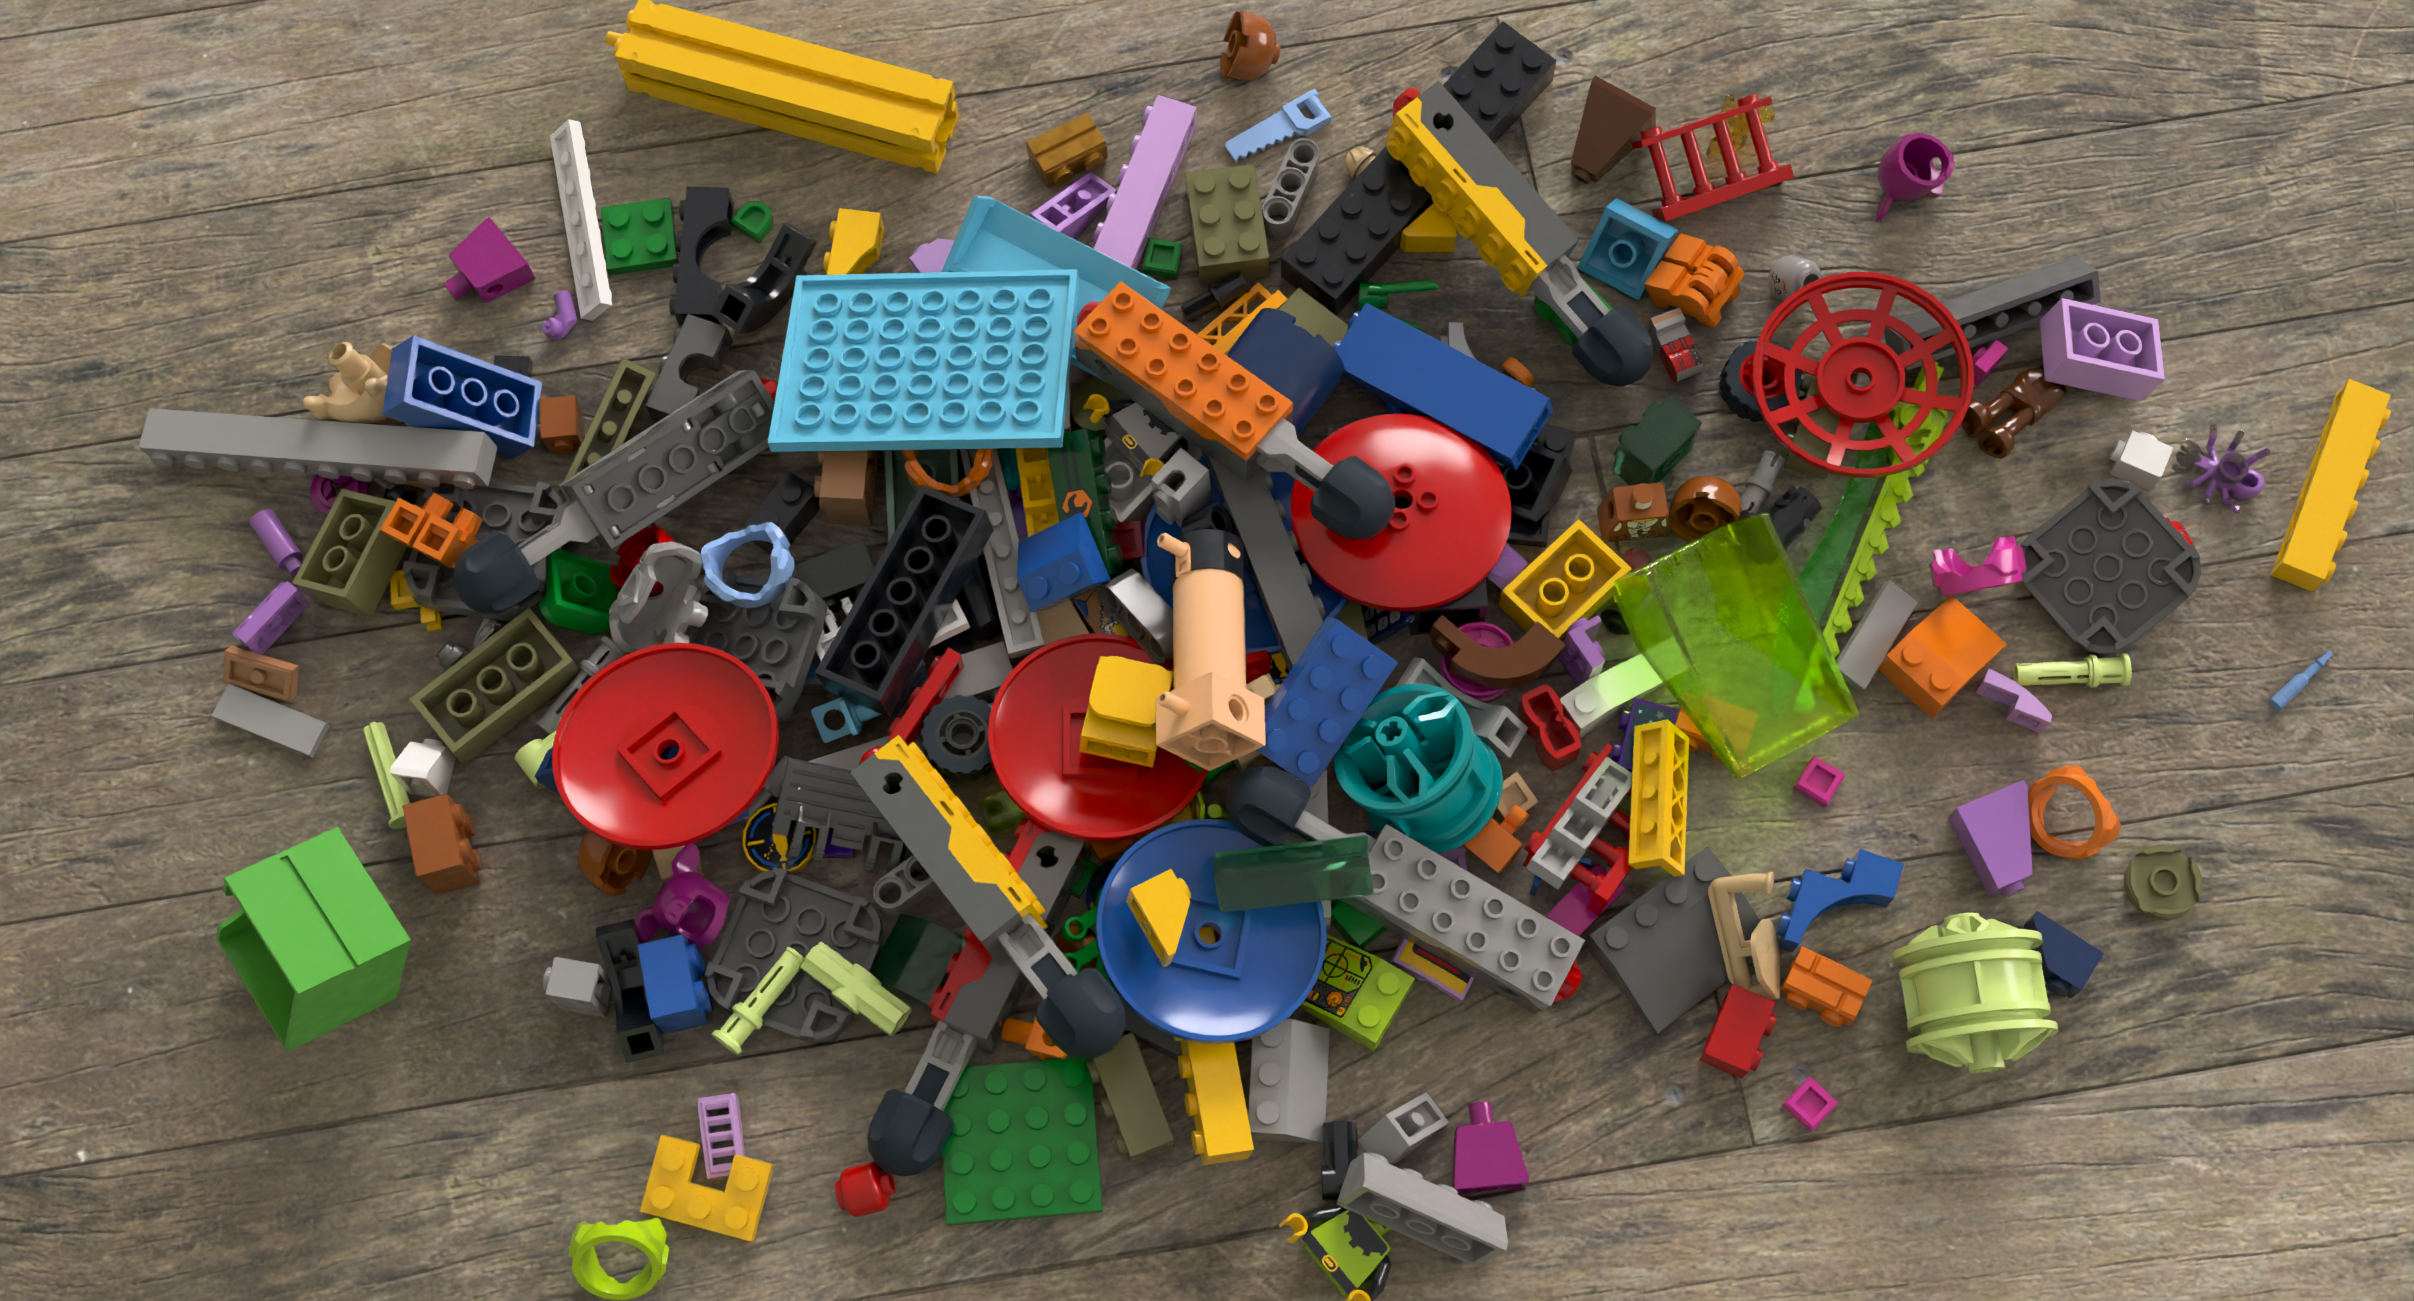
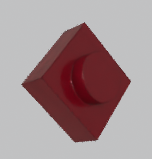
[1113,520,1148,561]

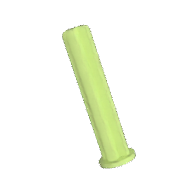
[363,722,410,829]

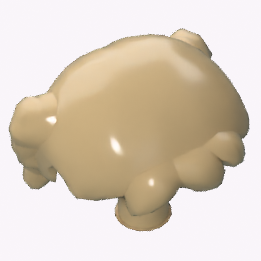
[303,342,402,426]

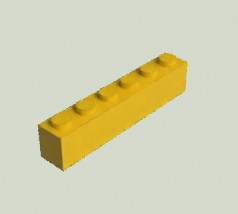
[2271,379,2391,592]

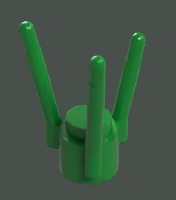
[1359,279,1439,330]

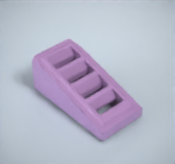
[697,1093,745,1180]

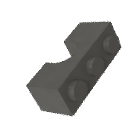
[645,314,733,422]

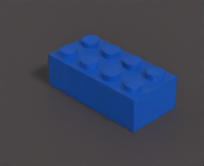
[382,335,542,459]
[1257,616,1398,788]

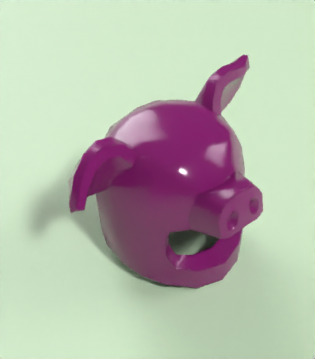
[1876,132,1955,222]
[635,843,730,949]

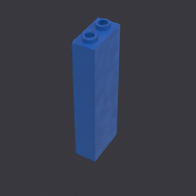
[1333,303,1554,471]

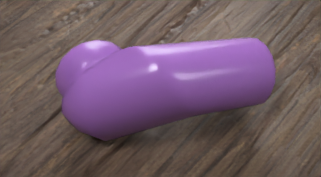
[542,290,577,340]

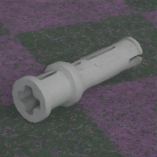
[536,636,627,735]

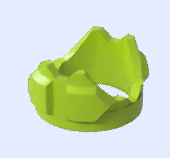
[569,1217,669,1300]

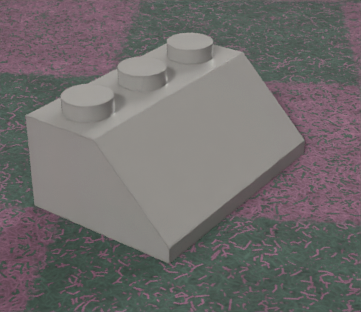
[1248,1019,1330,1144]

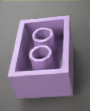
[2040,298,2165,401]

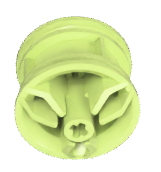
[1892,912,2059,1073]

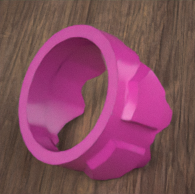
[1929,536,2027,596]

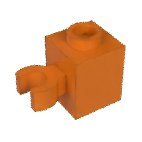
[1463,805,1530,874]

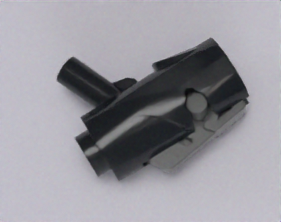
[1739,485,1822,563]

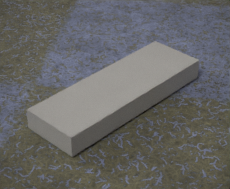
[1831,581,1918,691]
[211,684,330,759]

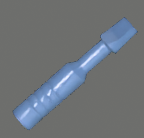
[2268,650,2333,711]

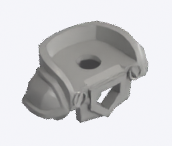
[609,541,708,653]

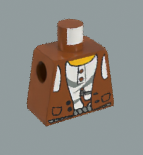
[1597,483,1671,543]

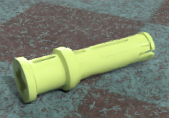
[2013,653,2132,688]
[711,946,805,1055]

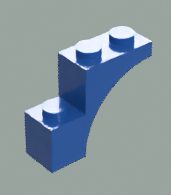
[1776,849,1904,952]

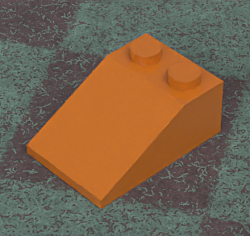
[1877,595,2007,719]

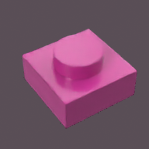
[1972,340,2008,387]

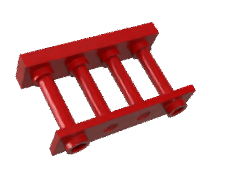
[1631,93,1794,222]
[1522,743,1633,917]

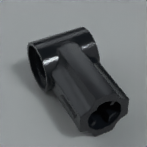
[1321,1121,1358,1200]

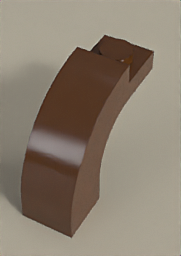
[1429,615,1566,689]

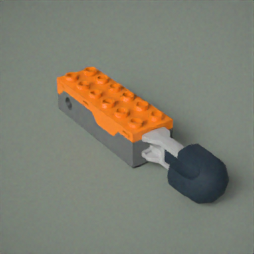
[1074,281,1395,540]

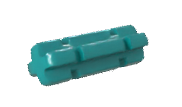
[997,448,1021,491]

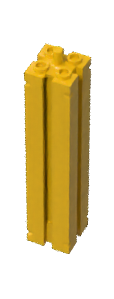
[605,0,959,174]

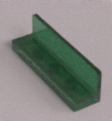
[1213,835,1374,912]

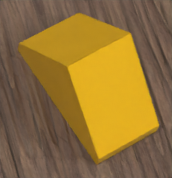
[1400,203,1457,252]

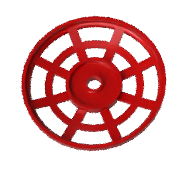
[1752,272,1974,478]

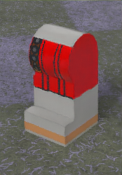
[1647,307,1703,383]

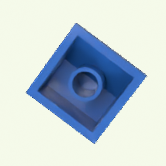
[1017,512,1111,612]

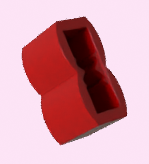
[1518,684,1581,771]

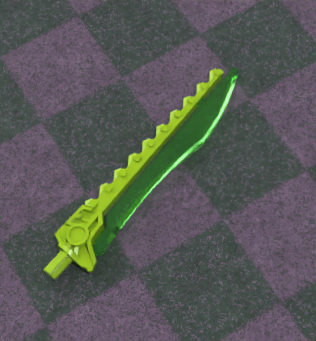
[1771,361,1949,720]

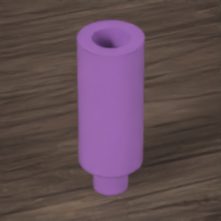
[250,509,303,576]

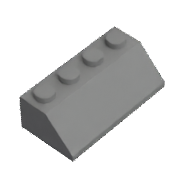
[1336,1152,1508,1267]

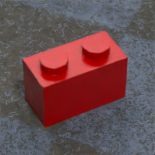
[1699,984,1777,1079]

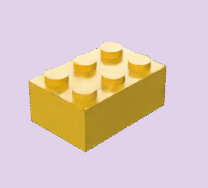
[1498,519,1632,641]

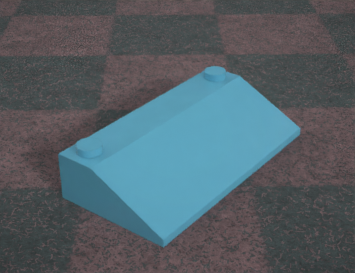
[941,196,1172,383]

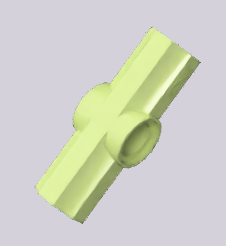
[801,942,912,1036]

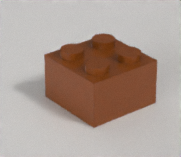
[402,794,483,895]

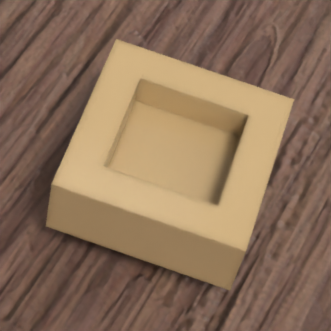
[1496,771,1538,820]

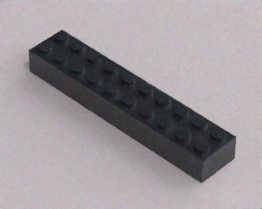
[1281,21,1557,316]

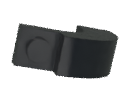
[711,223,818,333]
[596,919,664,1063]

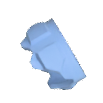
[700,522,794,608]

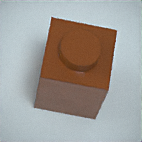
[539,395,584,454]

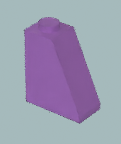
[1948,780,2033,898]

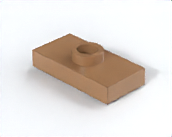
[223,646,299,703]

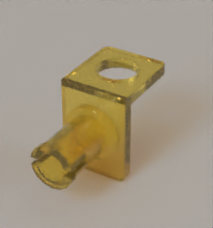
[1706,93,1775,159]

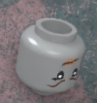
[1768,255,1821,304]

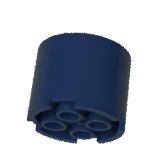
[1225,308,1345,438]

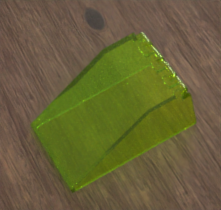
[1614,513,1860,779]

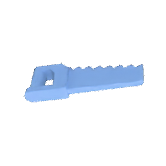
[1225,89,1332,163]

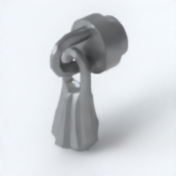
[436,618,505,670]

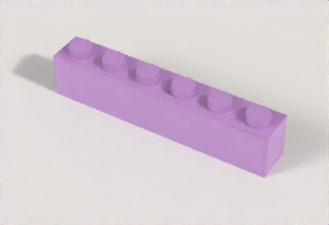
[1093,95,1197,270]

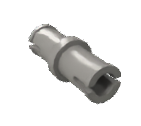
[1741,450,1785,515]

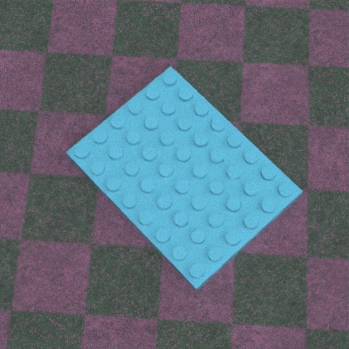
[768,269,1079,452]

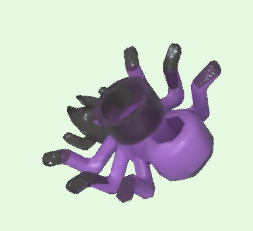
[2172,424,2270,514]

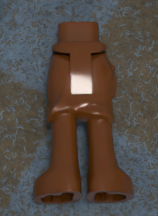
[1961,364,2069,459]

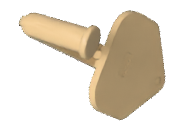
[1708,872,1780,1000]

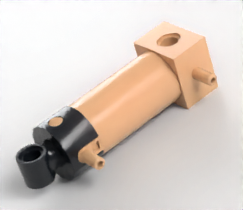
[1156,503,1266,771]

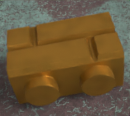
[1026,113,1108,188]

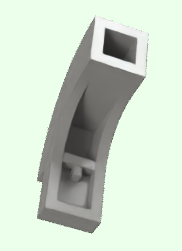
[1395,657,1528,758]

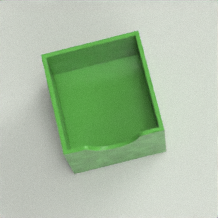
[216,827,411,1052]

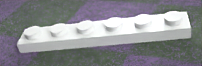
[550,119,612,321]

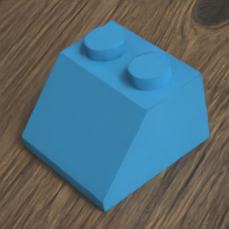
[1577,198,1678,300]

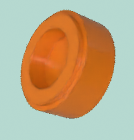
[1500,357,1535,387]

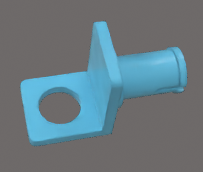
[811,697,882,743]

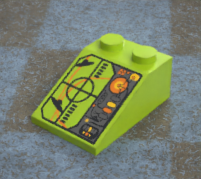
[1299,934,1415,1052]

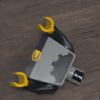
[1082,394,1188,485]

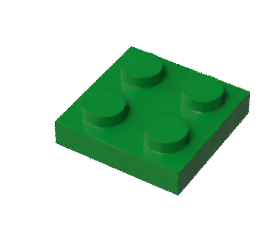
[601,197,679,275]

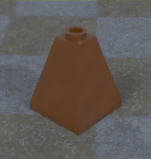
[1571,75,1656,184]

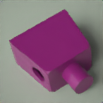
[443,217,535,303]
[1452,1101,1529,1195]

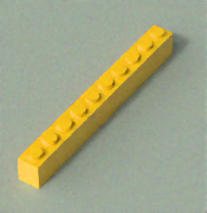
[1139,804,1254,1165]

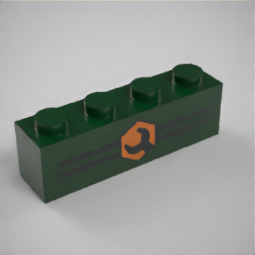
[1047,428,1123,577]

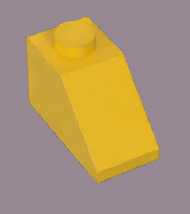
[1126,869,1191,968]

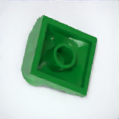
[539,549,617,635]

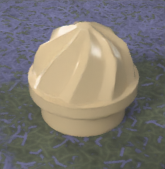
[1345,147,1376,180]

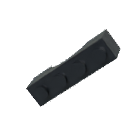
[669,187,734,325]

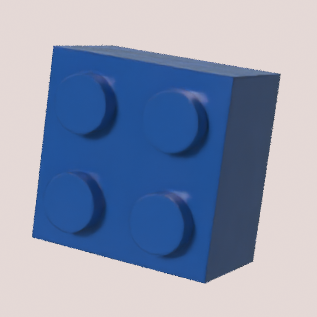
[637,934,713,1034]

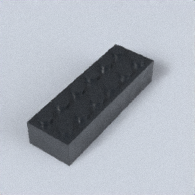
[815,485,994,718]

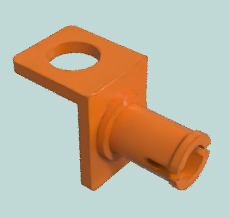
[1002,1017,1068,1060]

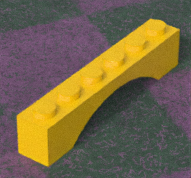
[823,208,884,275]

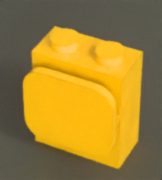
[1079,656,1174,768]

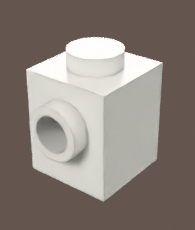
[2109,430,2174,491]

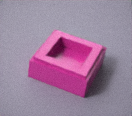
[1793,755,1846,808]
[1782,1076,1838,1132]

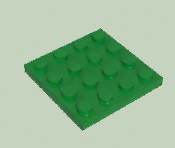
[942,1057,1103,1226]

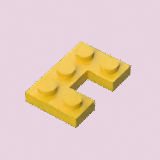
[640,1135,775,1242]

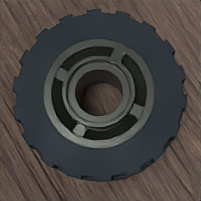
[921,695,993,782]

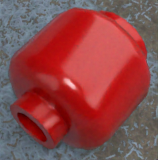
[835,1161,896,1217]

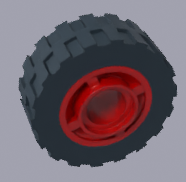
[1719,340,1803,422]

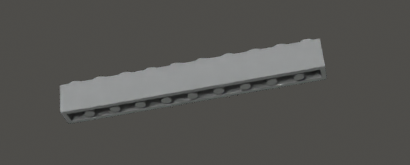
[138,408,497,489]

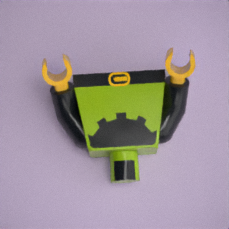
[1279,1205,1392,1301]

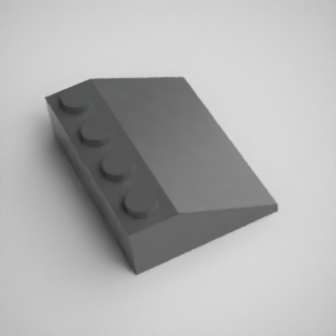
[1584,846,1760,1035]

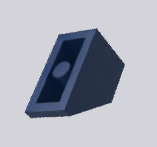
[2024,911,2104,998]

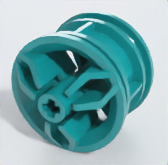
[1334,684,1503,854]

